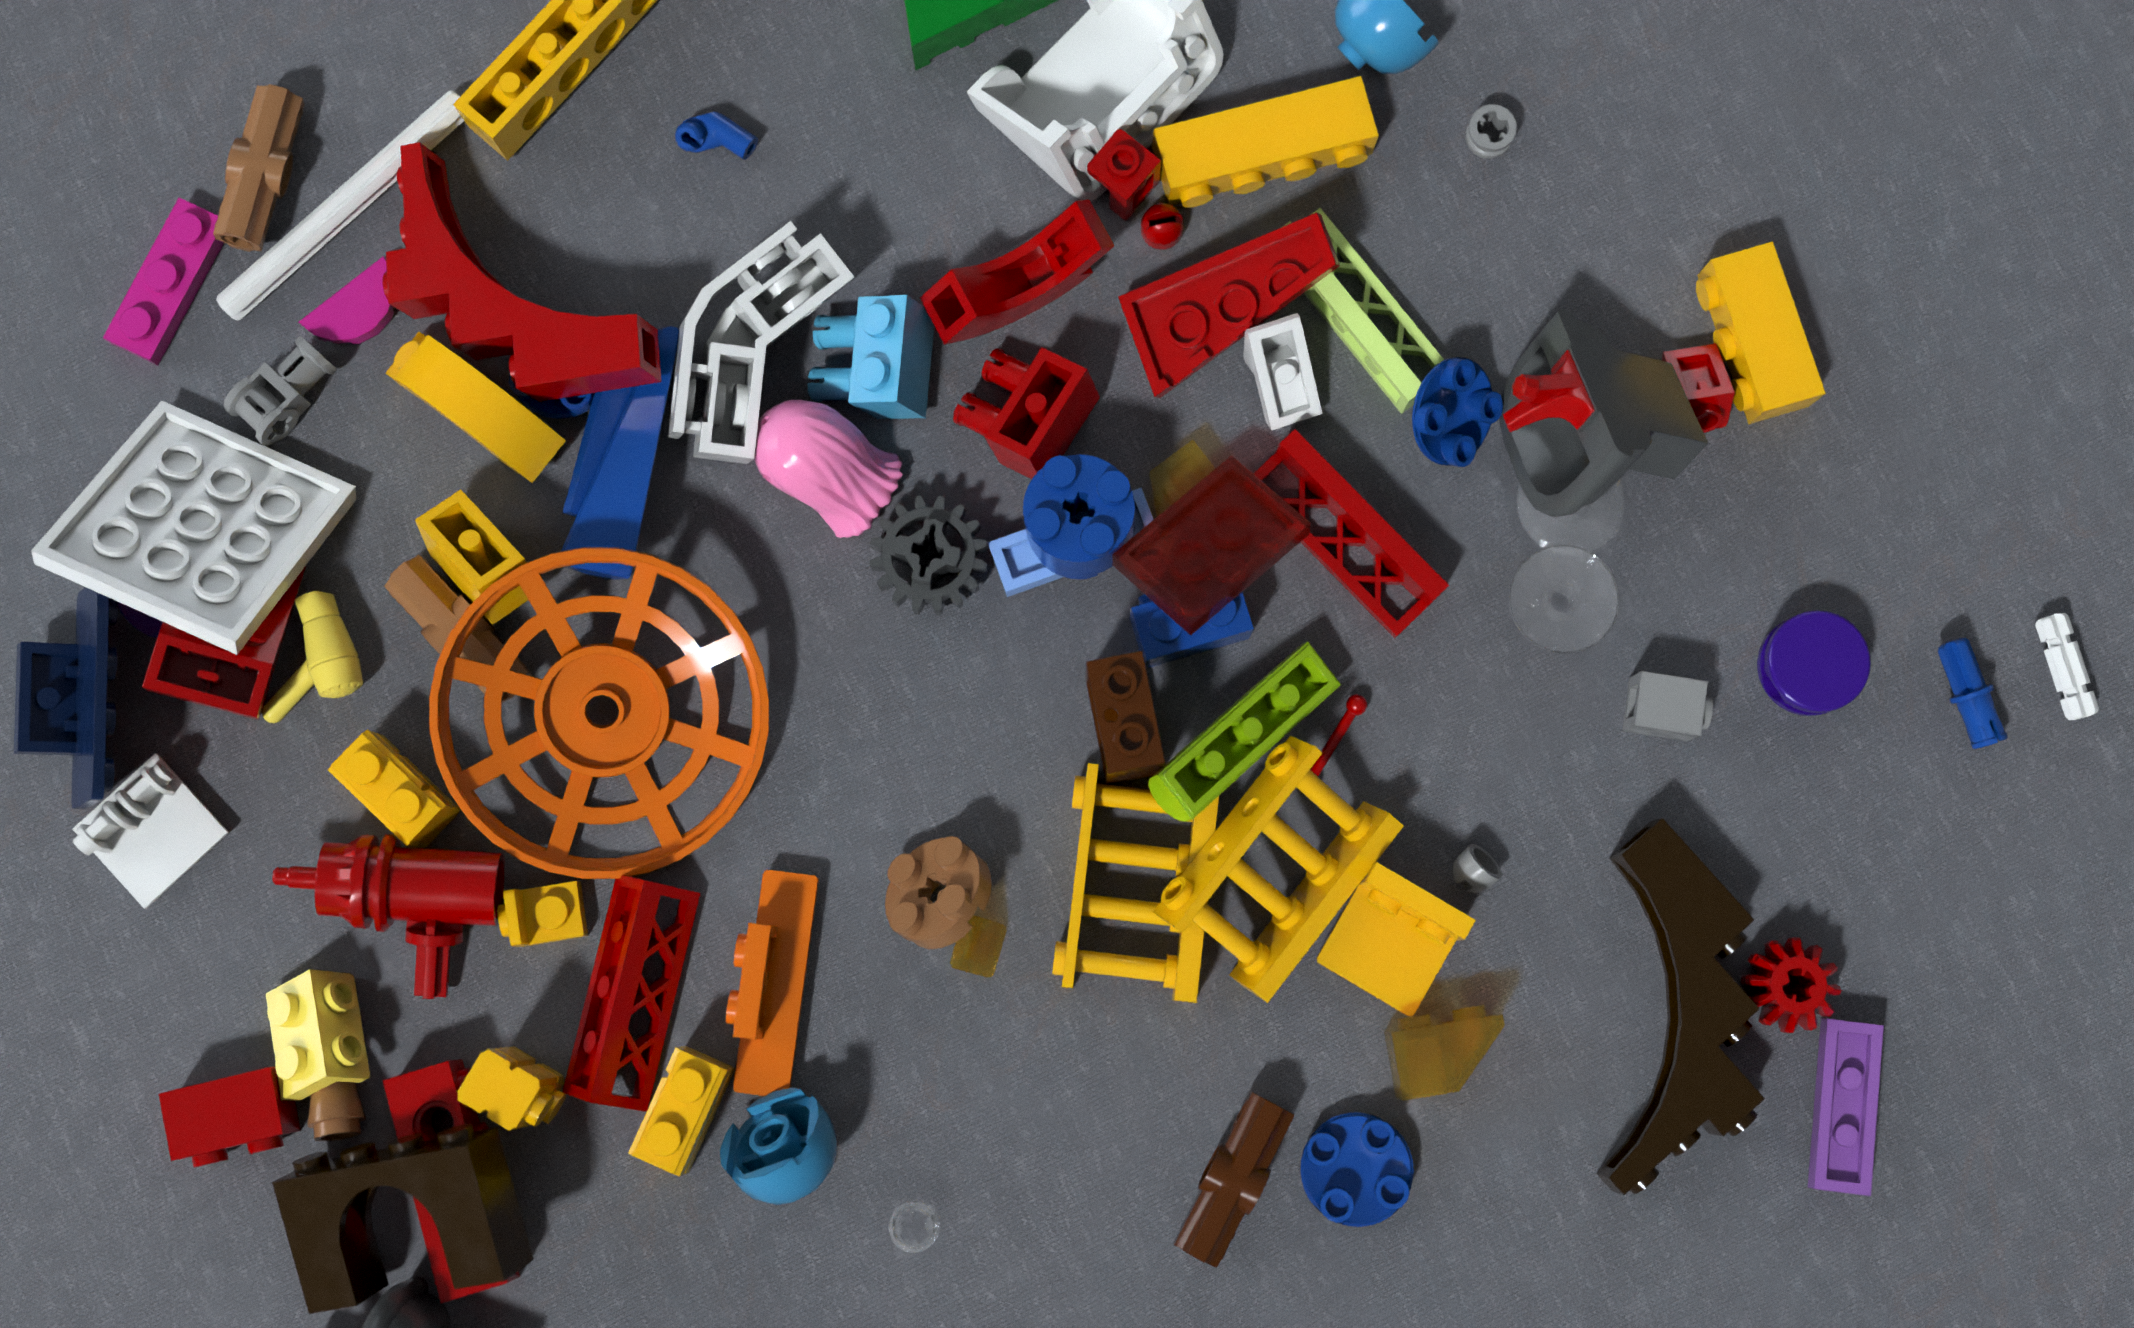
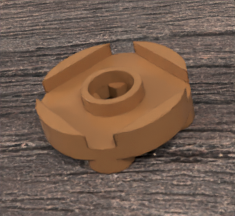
[885,836,991,949]

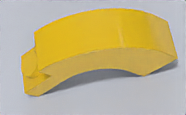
[385,332,566,483]

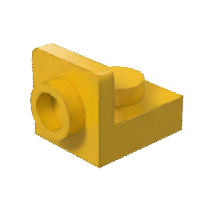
[497,881,588,947]

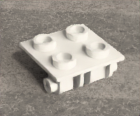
[73,753,230,909]

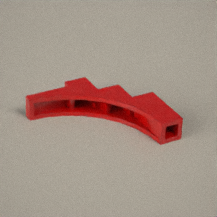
[382,142,661,402]

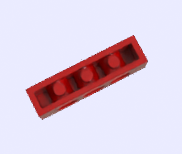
[382,1059,520,1303]

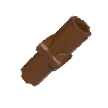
[1173,1091,1295,1268]

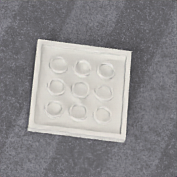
[31,400,356,655]

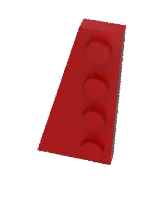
[1118,212,1340,398]

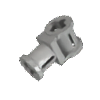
[224,335,337,446]

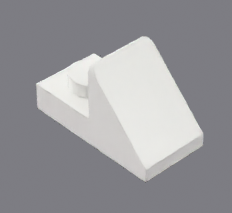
[1243,313,1323,431]

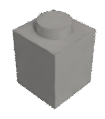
[1622,671,1713,742]

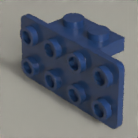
[14,587,119,809]

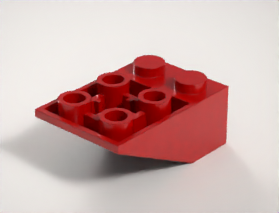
[142,565,307,720]

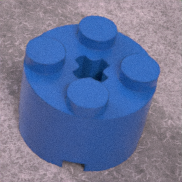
[1023,454,1135,579]

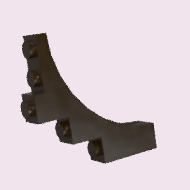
[1596,818,1765,1195]

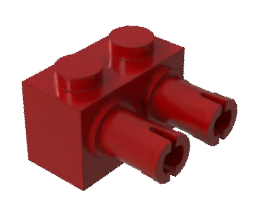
[953,347,1100,479]

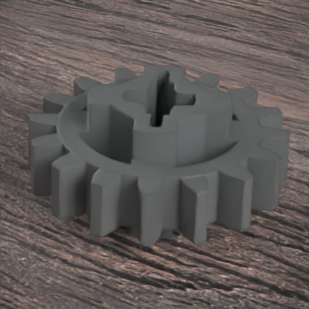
[869,495,988,615]

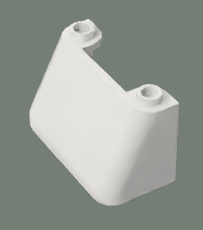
[967,0,1224,201]

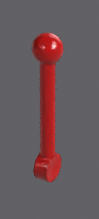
[1299,694,1367,793]

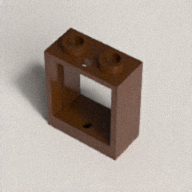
[1085,651,1165,785]

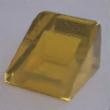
[950,915,1006,978]

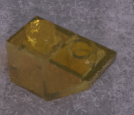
[1384,1005,1505,1101]

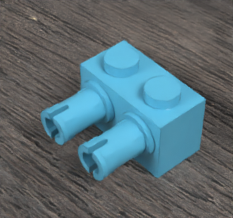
[808,295,934,419]

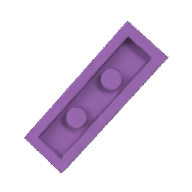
[1808,1018,1884,1196]

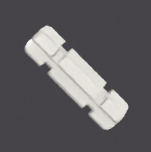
[2035,613,2099,720]

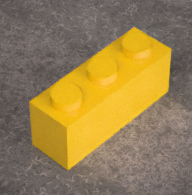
[1696,241,1826,425]

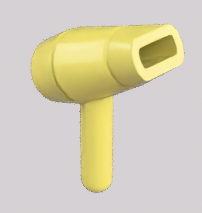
[262,591,363,723]

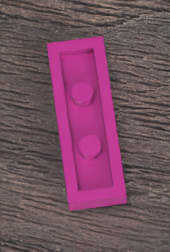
[103,198,224,366]

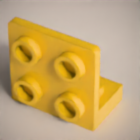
[1316,862,1476,1016]

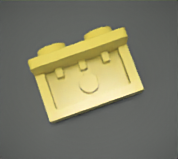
[266,969,370,1101]

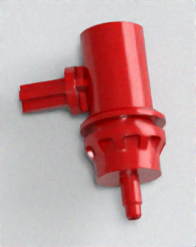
[272,834,505,999]

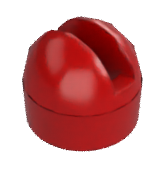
[1141,203,1184,250]

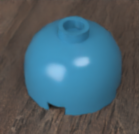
[1335,0,1439,74]
[720,1087,837,1205]

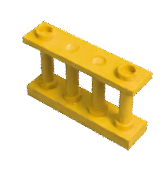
[1153,736,1404,1003]
[1052,763,1219,1003]

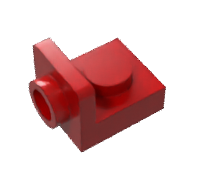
[1087,129,1161,221]
[1662,344,1735,433]

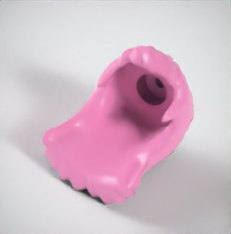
[754,400,903,538]

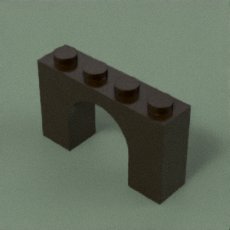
[272,1124,534,1314]

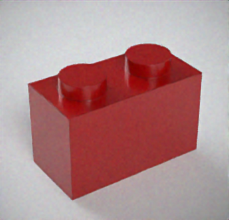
[158,1066,301,1168]

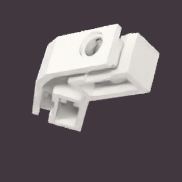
[668,221,854,464]

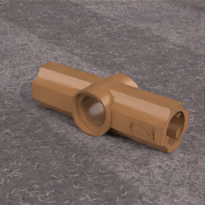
[213,84,305,252]
[384,554,533,703]

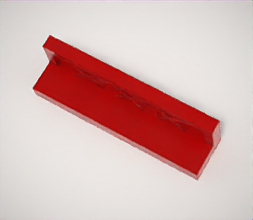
[1244,429,1449,638]
[562,875,701,1112]

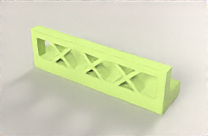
[1284,208,1444,414]

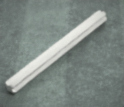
[216,90,464,321]

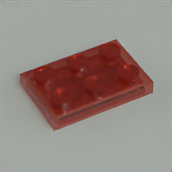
[1113,455,1311,635]

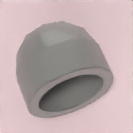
[1452,844,1502,893]

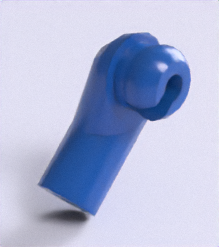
[675,112,759,160]

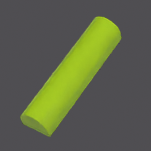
[1148,642,1341,822]

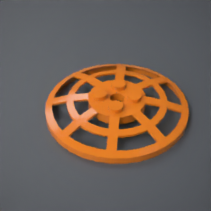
[429,547,769,879]

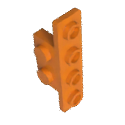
[726,870,819,1096]

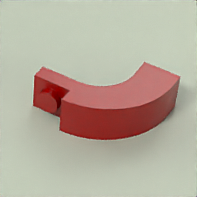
[920,199,1115,344]

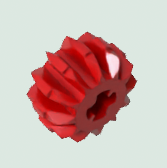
[1740,937,1842,1033]

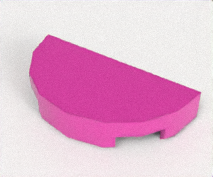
[298,256,394,344]

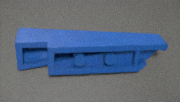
[561,326,679,580]

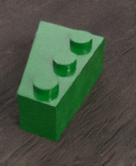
[904,0,1058,70]

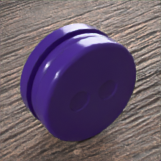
[1757,610,1871,716]

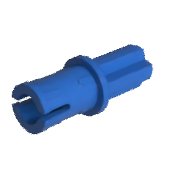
[1938,638,2008,749]

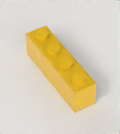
[1152,76,1379,208]

